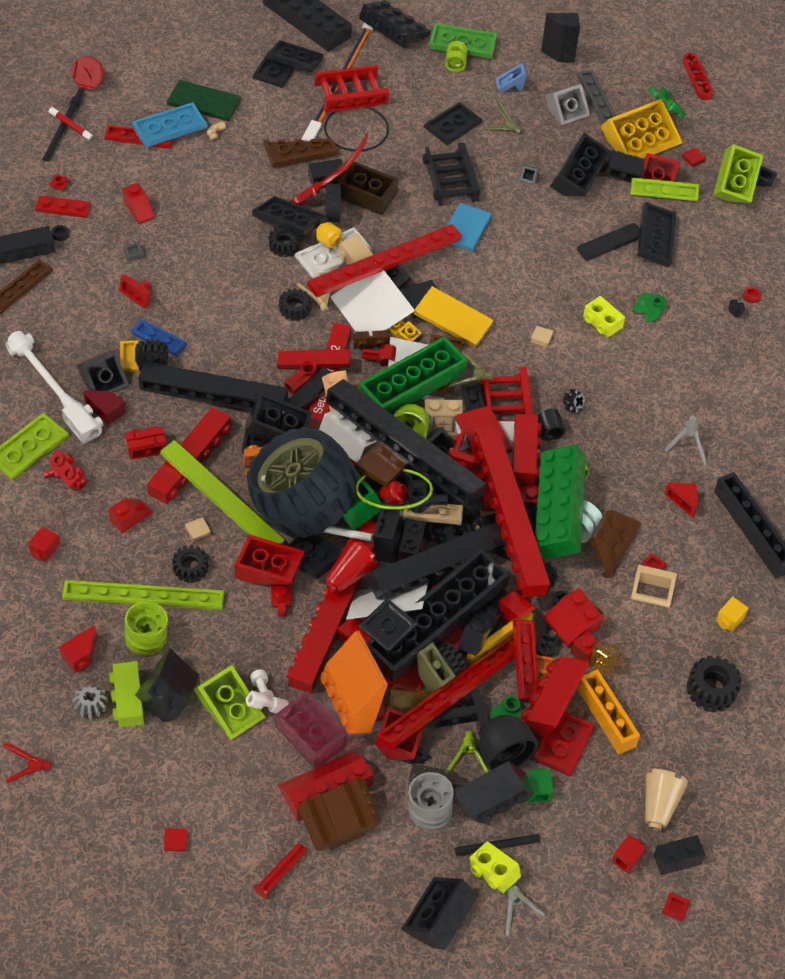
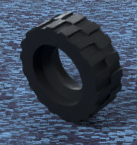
[326,184,341,222]

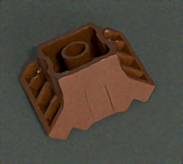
[298,778,381,851]

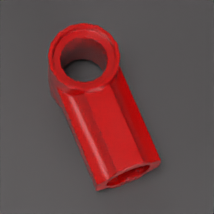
[283,360,317,395]

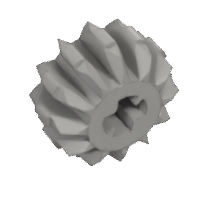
[72,683,108,720]

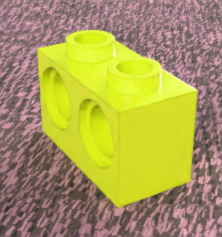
[583,296,625,338]
[469,841,521,894]

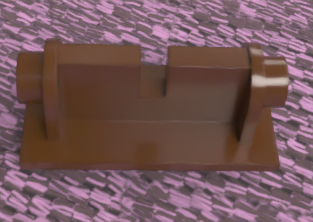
[353,330,390,350]

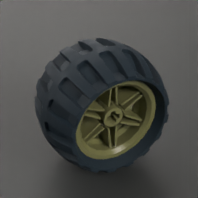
[247,427,357,538]

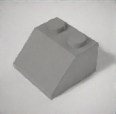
[545,84,590,125]

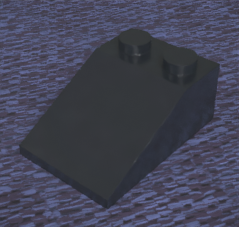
[135,648,199,722]

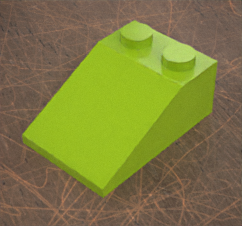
[193,665,265,740]

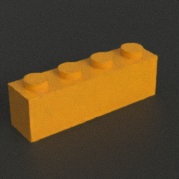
[577,669,640,755]

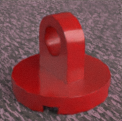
[72,56,104,90]

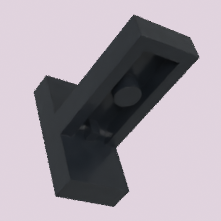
[433,690,487,736]

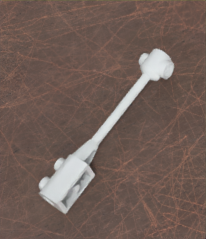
[5,331,103,445]

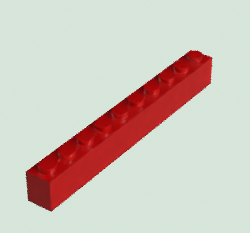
[471,426,550,597]
[286,520,377,694]

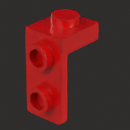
[448,428,475,472]

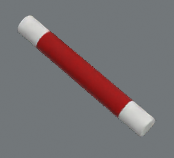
[48,107,93,140]

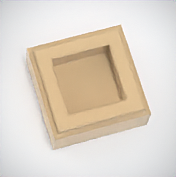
[530,326,553,347]
[185,517,211,542]

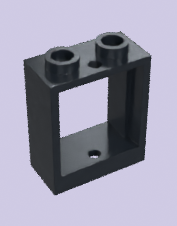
[373,503,404,563]

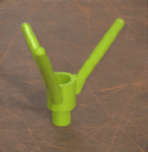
[443,731,489,777]

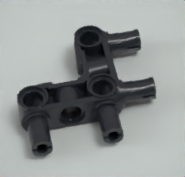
[370,465,448,513]

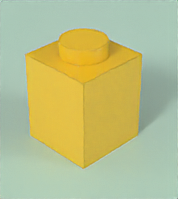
[716,597,749,632]

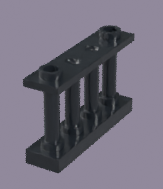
[422,142,480,206]

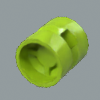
[445,41,468,72]

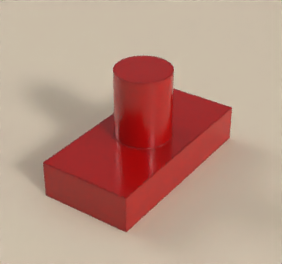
[119,274,152,309]

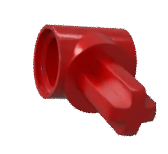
[361,344,397,367]

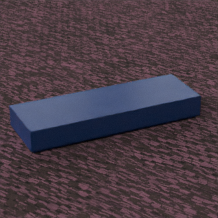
[131,319,187,357]

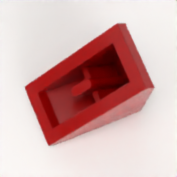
[664,482,698,518]
[499,590,535,623]

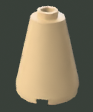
[645,769,688,831]

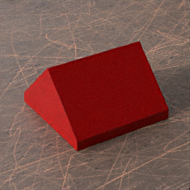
[375,706,424,760]

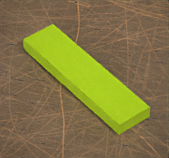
[630,178,700,201]

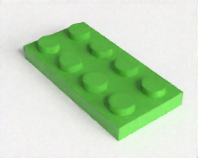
[429,23,497,59]

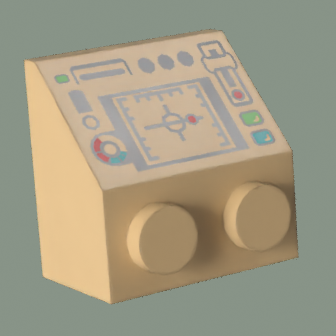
[424,399,463,440]

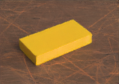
[120,340,139,373]

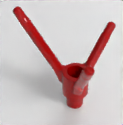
[2,742,51,783]

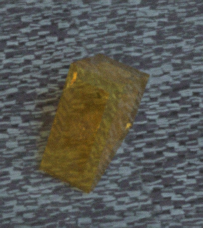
[589,641,622,677]
[389,686,432,712]

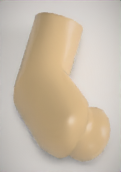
[207,121,226,140]

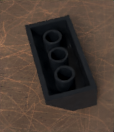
[550,132,612,196]

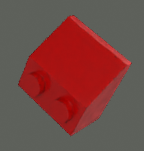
[641,153,680,182]
[544,588,604,648]

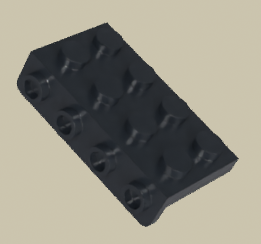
[359,0,431,48]

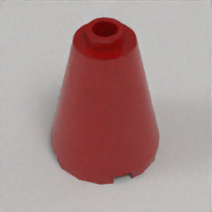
[325,538,380,593]

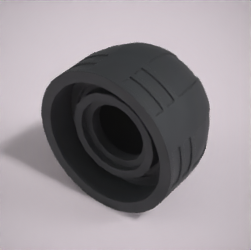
[479,715,539,770]

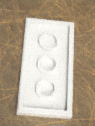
[295,227,373,278]

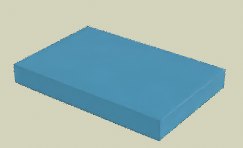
[447,203,492,252]

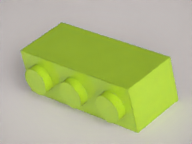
[109,661,144,728]

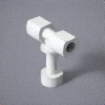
[246,670,289,715]

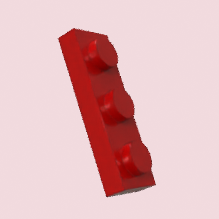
[35,195,91,218]

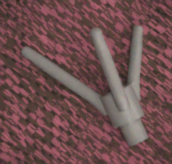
[664,416,707,465]
[505,884,545,936]

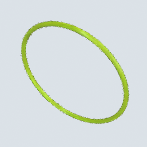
[356,469,433,509]

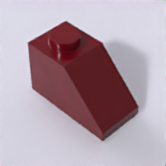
[83,390,126,425]

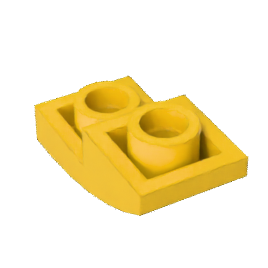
[386,320,422,342]

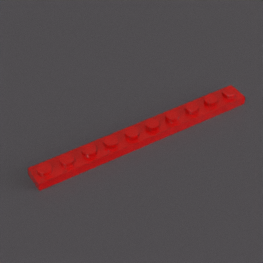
[307,224,462,298]
[376,635,515,749]

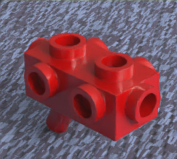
[43,450,89,491]

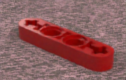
[682,53,713,100]

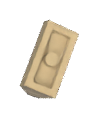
[631,565,677,608]

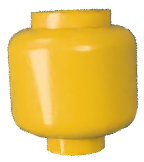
[316,222,342,248]

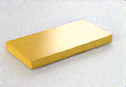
[413,286,493,348]

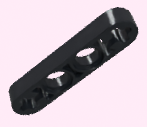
[536,591,568,657]

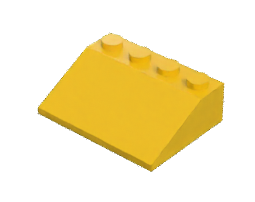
[600,99,683,159]

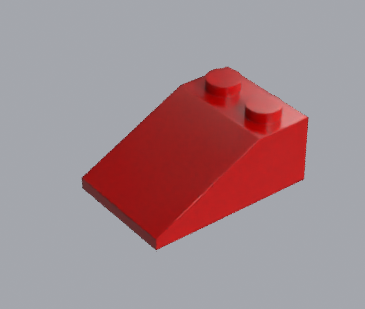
[234,534,305,585]

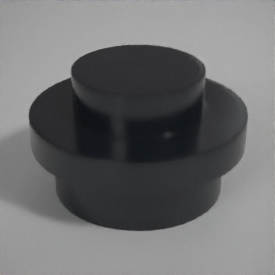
[728,299,745,317]

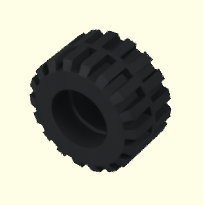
[686,656,742,712]

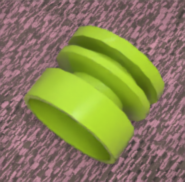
[394,404,431,438]
[124,601,168,656]

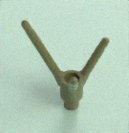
[485,96,522,134]
[449,351,494,387]

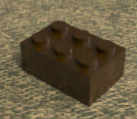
[337,161,399,215]

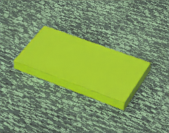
[0,413,70,481]

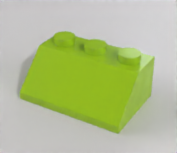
[713,144,764,203]

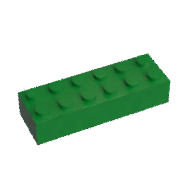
[357,336,468,415]
[535,444,586,560]

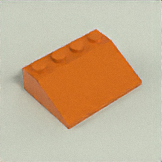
[321,631,388,734]

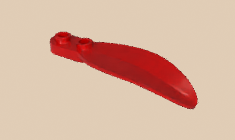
[290,133,368,206]

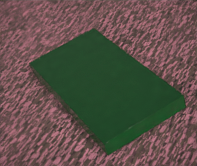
[167,80,241,122]

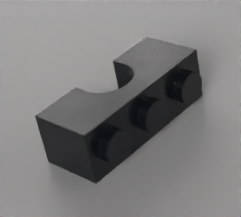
[458,604,504,656]

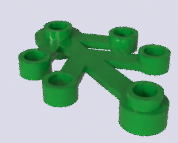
[648,85,686,119]

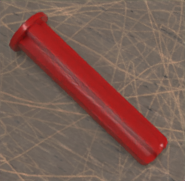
[253,843,307,899]

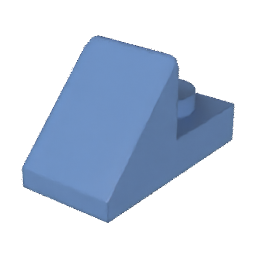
[495,63,527,93]

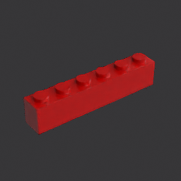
[147,407,232,504]

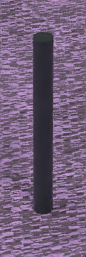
[454,834,540,856]

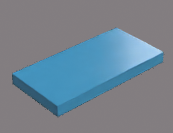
[132,102,207,148]

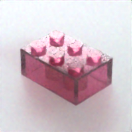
[274,691,348,770]

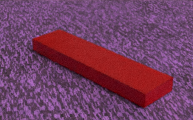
[104,125,173,149]
[277,350,351,369]
[512,620,539,701]

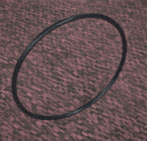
[324,107,389,152]

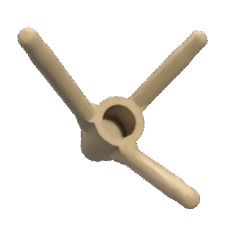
[297,272,331,311]

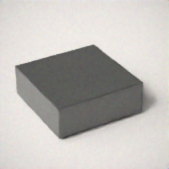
[123,242,145,262]

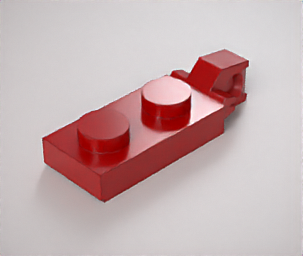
[271,584,291,617]

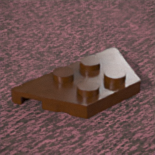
[590,510,641,578]

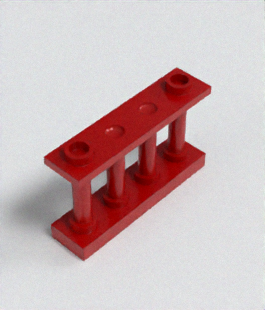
[314,65,390,113]
[479,367,533,421]

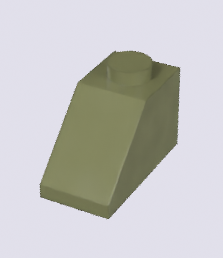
[417,642,456,693]

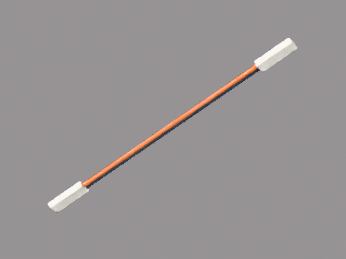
[302,23,374,141]

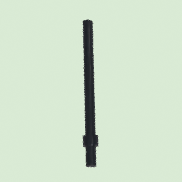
[42,88,85,162]

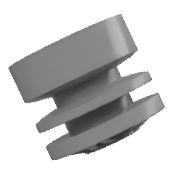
[408,772,454,830]

